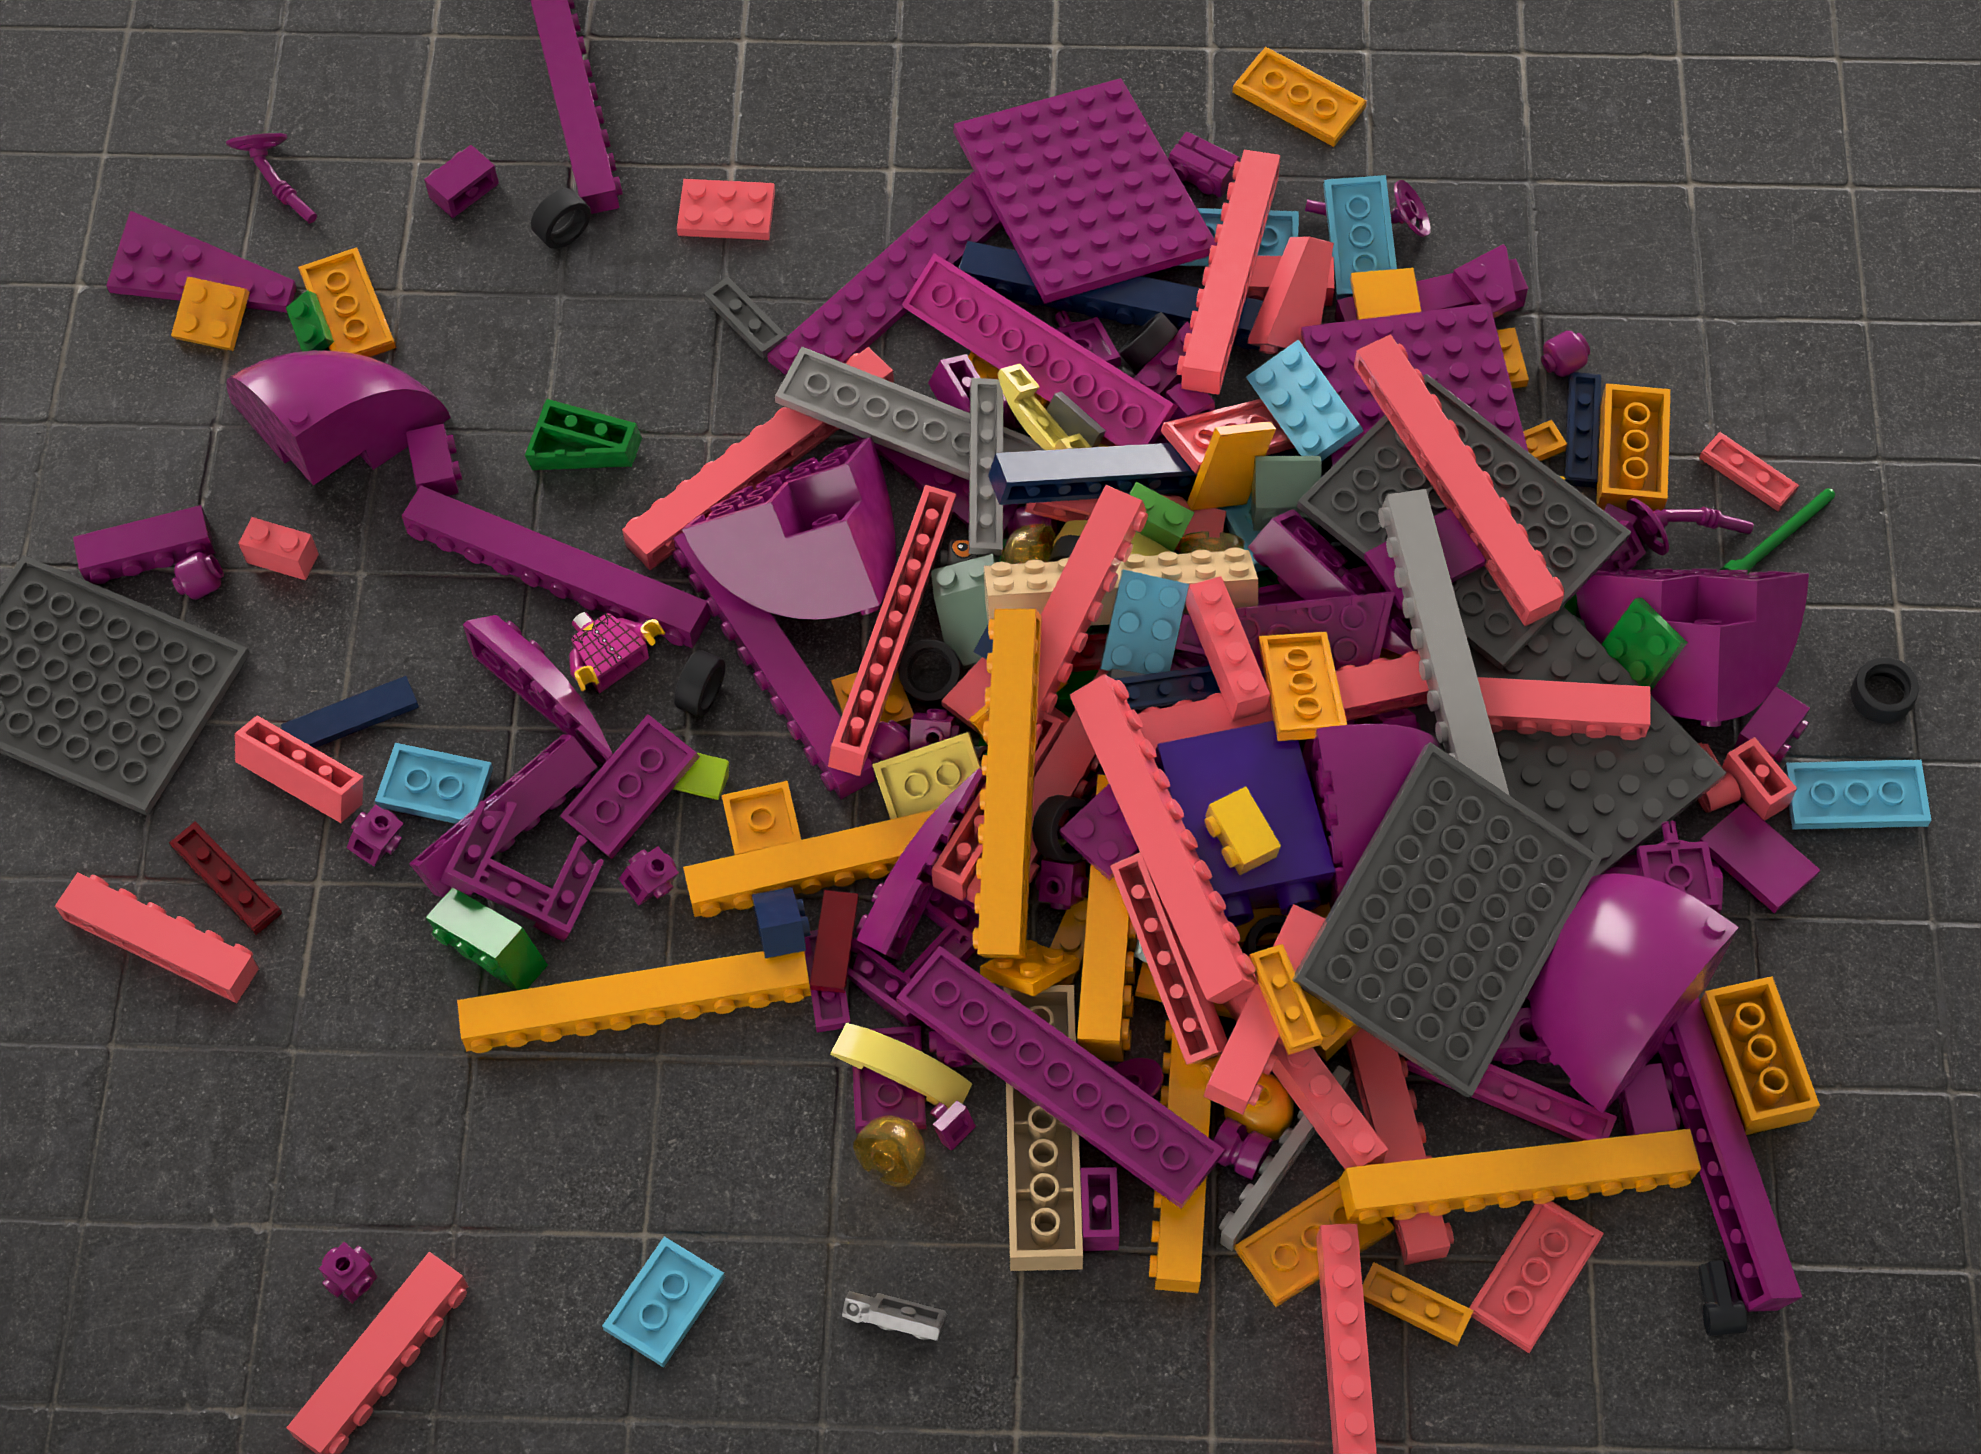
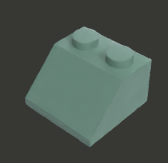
[1250,456,1321,531]

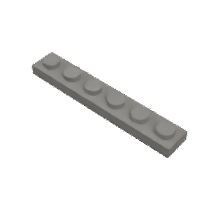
[969,378,1003,556]
[1219,1065,1351,1251]

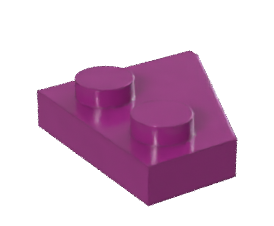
[1453,244,1516,318]

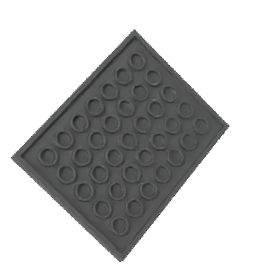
[1297,374,1631,671]
[0,555,250,816]
[1406,606,1726,876]
[1292,742,1602,1098]

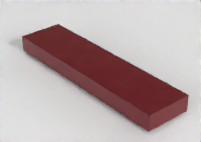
[169,821,282,935]

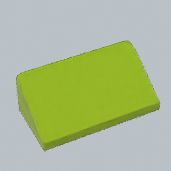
[673,753,729,800]

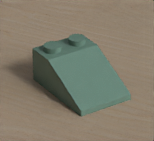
[931,554,998,670]

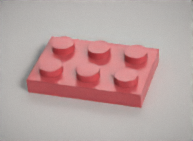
[677,179,775,240]

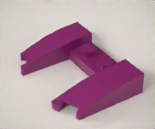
[440,801,604,942]
[847,888,979,1026]

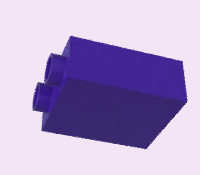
[1154,721,1335,927]

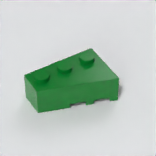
[525,399,642,470]
[426,888,548,991]

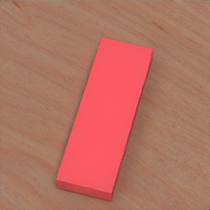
[1699,432,1799,512]

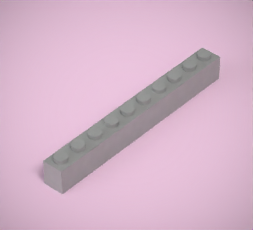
[1378,489,1510,796]

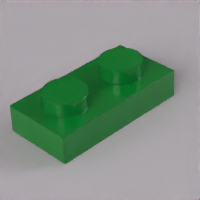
[286,290,334,351]

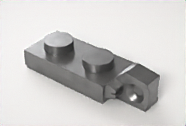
[842,1291,947,1341]

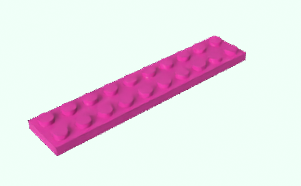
[902,253,1178,446]

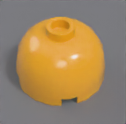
[1224,1073,1294,1141]

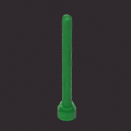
[1719,488,1835,575]

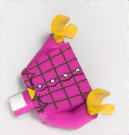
[569,612,665,694]

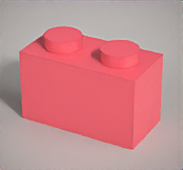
[238,517,319,581]
[1722,737,1797,821]

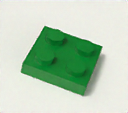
[1601,598,1688,692]

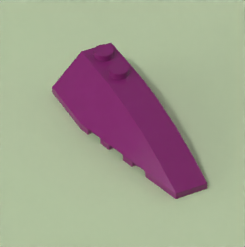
[1248,509,1418,655]
[463,615,613,766]
[856,768,986,961]

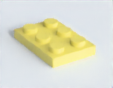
[872,732,982,819]

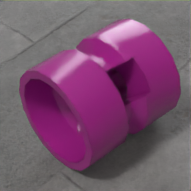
[1213,1117,1273,1181]

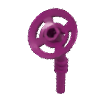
[226,133,317,224]
[1305,180,1430,237]
[1626,498,1753,556]

